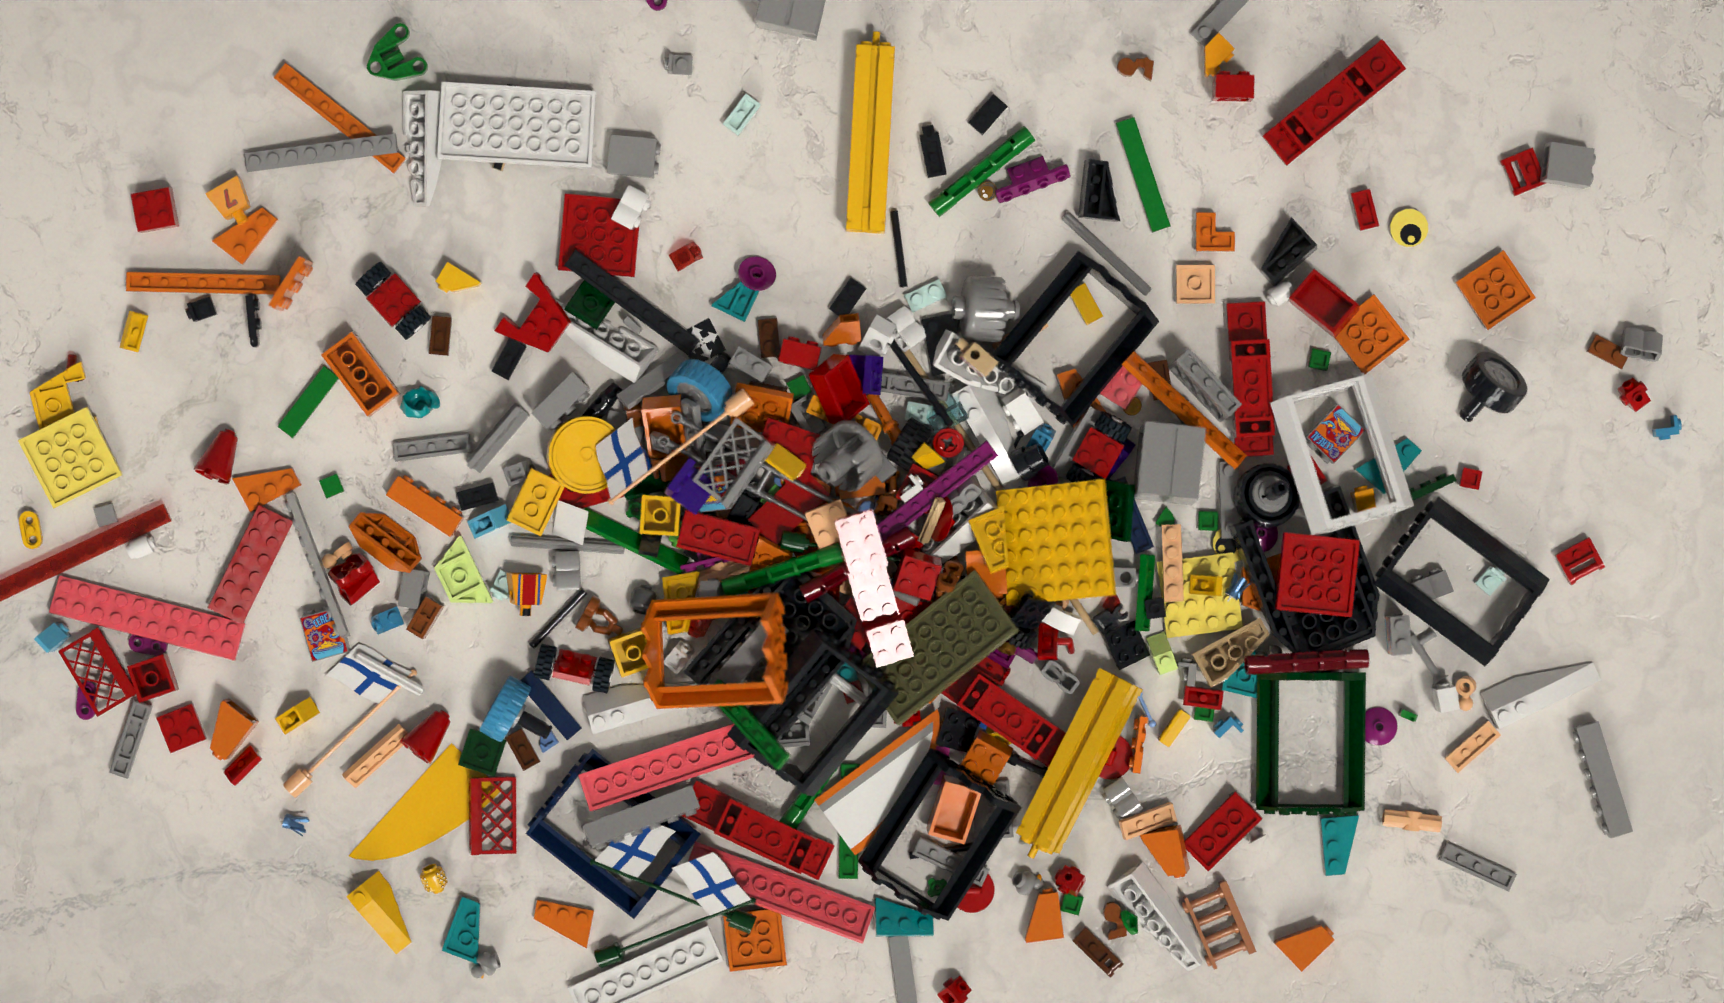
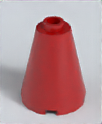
[194,429,238,484]
[400,710,451,764]

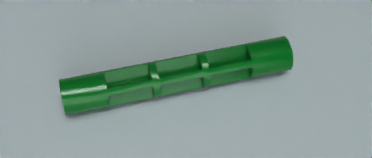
[928,126,1036,217]
[721,543,843,596]
[780,768,838,829]

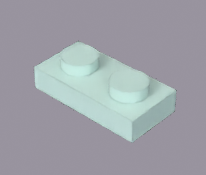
[723,94,761,136]
[904,279,947,312]

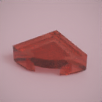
[1102,595,1120,613]

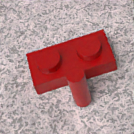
[1038,623,1075,660]

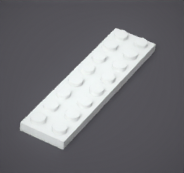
[568,925,724,1003]

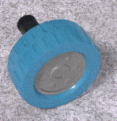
[667,352,732,422]
[479,676,553,742]

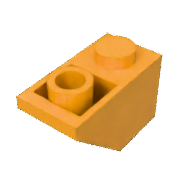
[1204,32,1235,78]
[1350,485,1376,513]

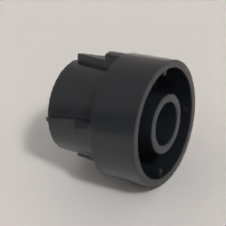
[1011,443,1049,481]

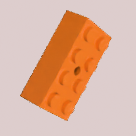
[321,332,401,417]

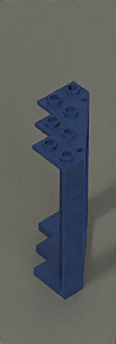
[525,749,701,919]

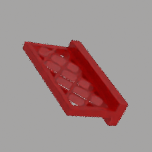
[58,627,136,717]
[469,777,516,855]

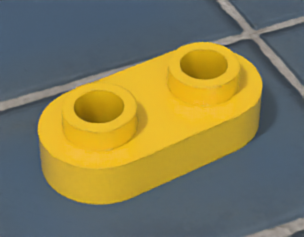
[19,511,43,549]

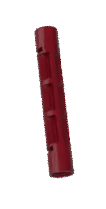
[799,526,916,603]
[1244,649,1369,675]

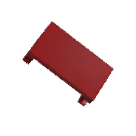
[972,657,1011,686]

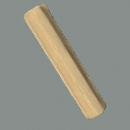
[919,497,946,544]

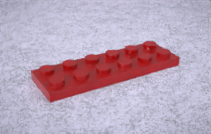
[207,504,293,624]

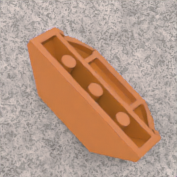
[349,512,422,573]

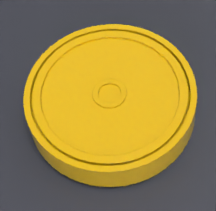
[547,416,616,493]

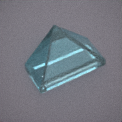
[927,401,969,434]

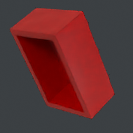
[1289,269,1360,338]
[808,354,870,424]

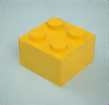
[640,495,681,536]
[607,627,648,678]

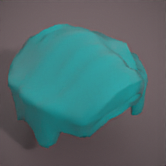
[400,386,440,418]

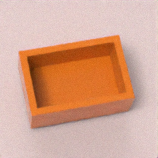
[642,395,687,459]
[926,774,981,844]

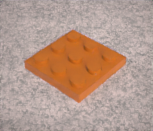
[1455,250,1536,330]
[268,256,313,311]
[1335,294,1410,375]
[730,382,794,433]
[723,909,787,972]

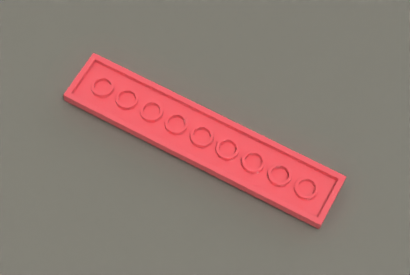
[49,575,246,661]
[578,723,754,811]
[688,841,875,944]

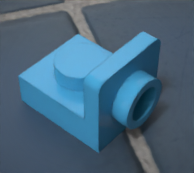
[1026,423,1056,451]

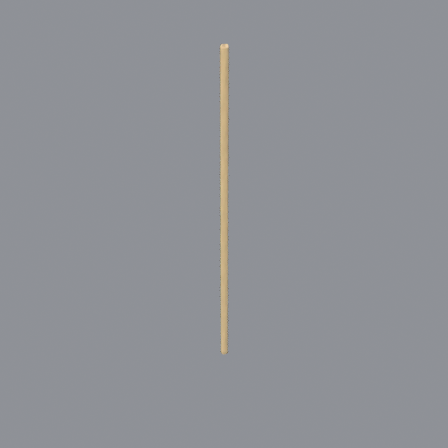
[894,339,1099,635]

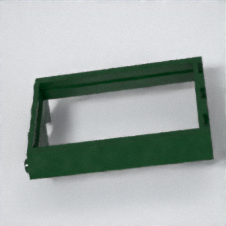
[1256,671,1366,816]

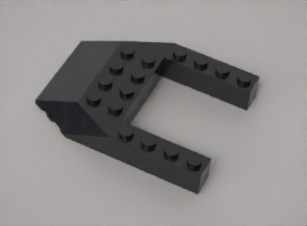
[1229,485,1380,653]
[683,573,858,741]

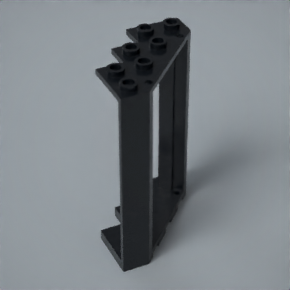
[991,251,1159,427]
[1374,497,1550,666]
[727,630,899,797]
[858,748,1022,921]

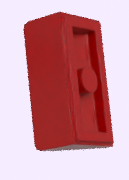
[1183,685,1224,710]

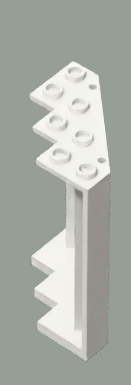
[1270,373,1414,535]

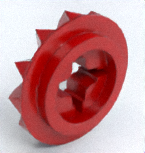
[933,427,964,458]

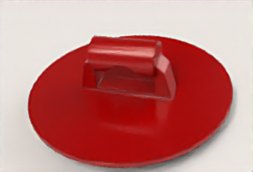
[931,497,955,542]
[1099,736,1133,779]
[957,874,995,913]

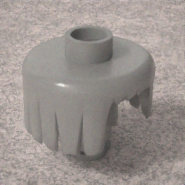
[952,276,1020,342]
[812,420,883,492]

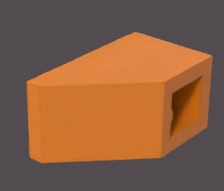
[822,313,862,347]

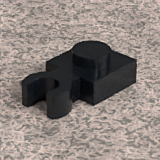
[1092,603,1128,635]

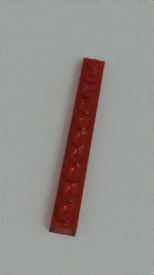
[0,504,172,602]

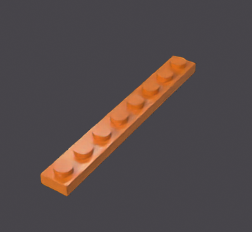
[274,63,406,174]
[126,272,281,295]
[1122,352,1247,469]

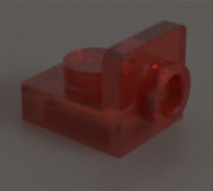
[669,241,703,272]

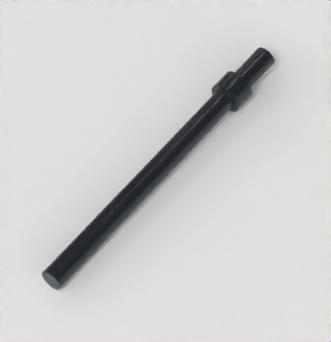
[888,340,954,427]

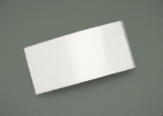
[1042,604,1081,635]

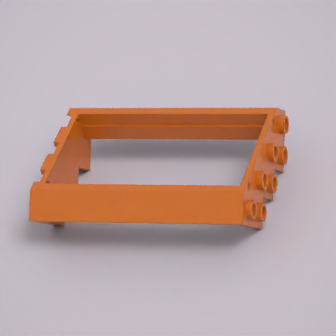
[641,593,788,709]

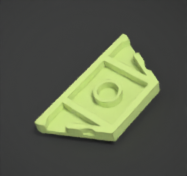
[434,535,494,603]

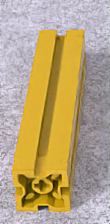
[846,31,895,234]
[1016,668,1143,859]

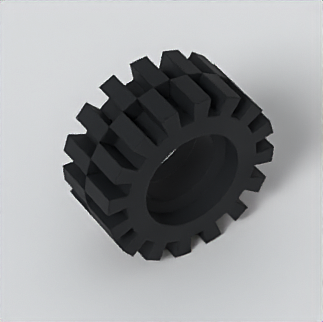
[1007,627,1037,650]

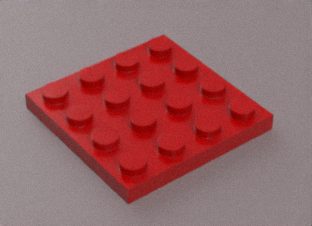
[558,194,640,277]
[1275,532,1360,617]

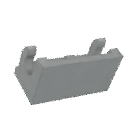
[791,396,826,434]
[398,569,430,609]
[778,724,810,747]

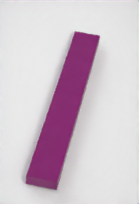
[877,440,999,542]

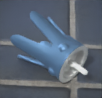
[1224,572,1251,602]
[279,813,309,837]

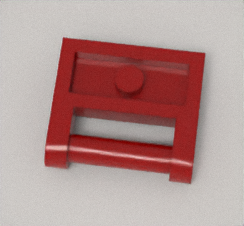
[1500,147,1546,196]
[1555,537,1605,585]

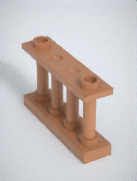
[1181,879,1257,970]

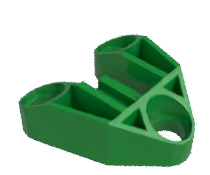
[367,23,428,81]

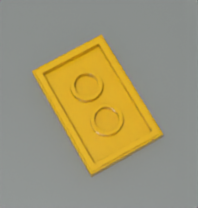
[506,468,564,536]

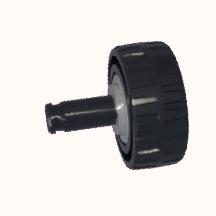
[1460,352,1527,422]
[1234,463,1300,529]

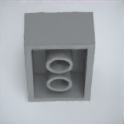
[531,372,591,430]

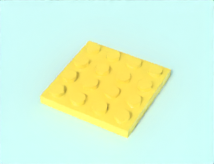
[18,406,123,509]
[1157,552,1243,638]

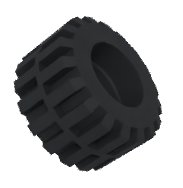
[887,418,932,470]

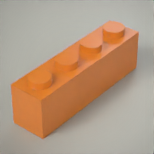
[386,475,464,537]

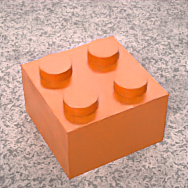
[961,730,1013,785]

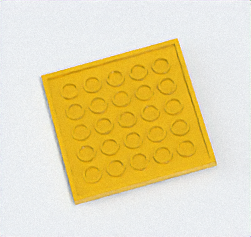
[996,479,1116,606]

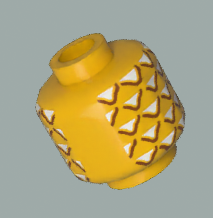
[420,864,448,894]

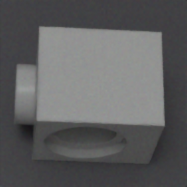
[1114,567,1139,587]

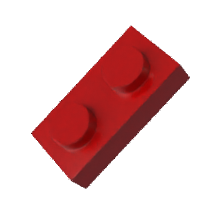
[1351,189,1379,231]
[223,745,262,786]

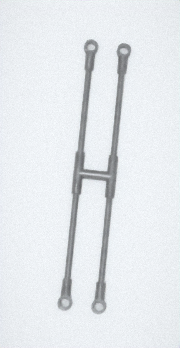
[658,411,859,521]

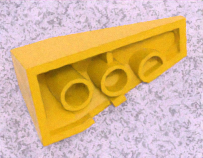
[346,871,411,954]

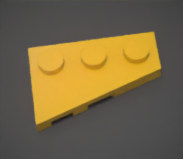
[968,506,1009,574]
[662,571,700,635]

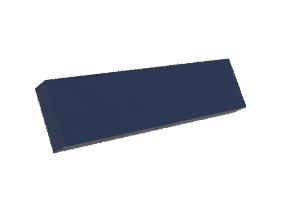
[1116,476,1154,554]
[521,670,582,741]

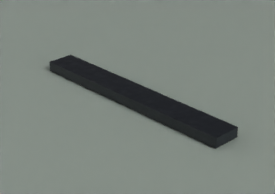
[564,249,700,356]

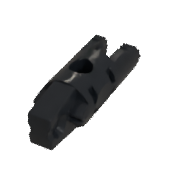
[582,382,623,419]

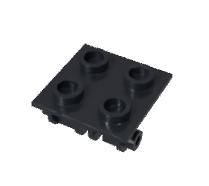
[1008,590,1056,630]
[1104,620,1150,670]
[936,707,979,752]

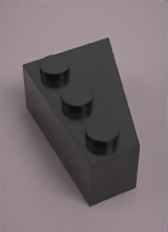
[1078,159,1120,222]
[1261,217,1317,286]

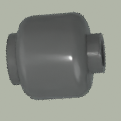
[629,585,657,615]

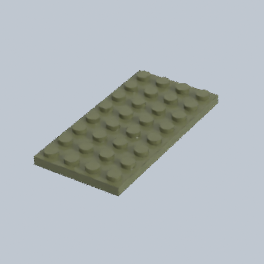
[862,570,1019,726]

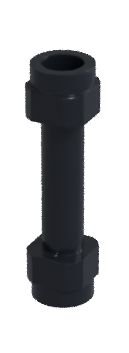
[1007,753,1048,778]

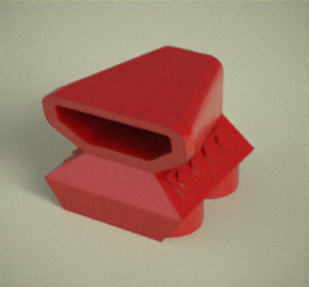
[327,552,380,606]

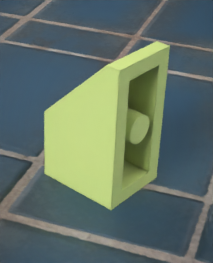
[1146,632,1178,675]

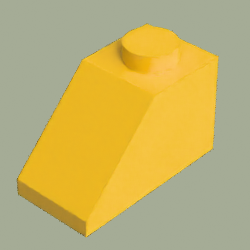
[436,262,481,293]
[275,697,320,735]

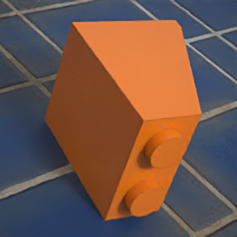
[965,550,1007,599]
[210,698,259,760]

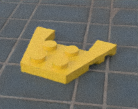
[29,361,100,429]

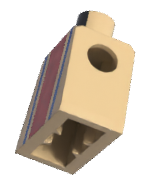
[954,337,998,377]

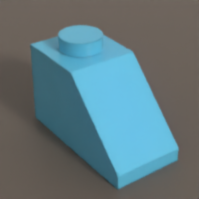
[467,504,511,539]
[34,622,71,653]

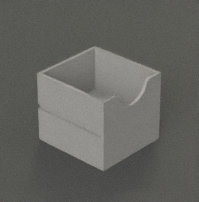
[756,0,826,41]
[1134,421,1206,505]

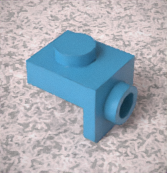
[1652,415,1682,440]
[371,606,404,635]
[1213,716,1244,738]

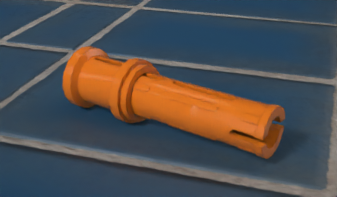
[867,394,901,445]

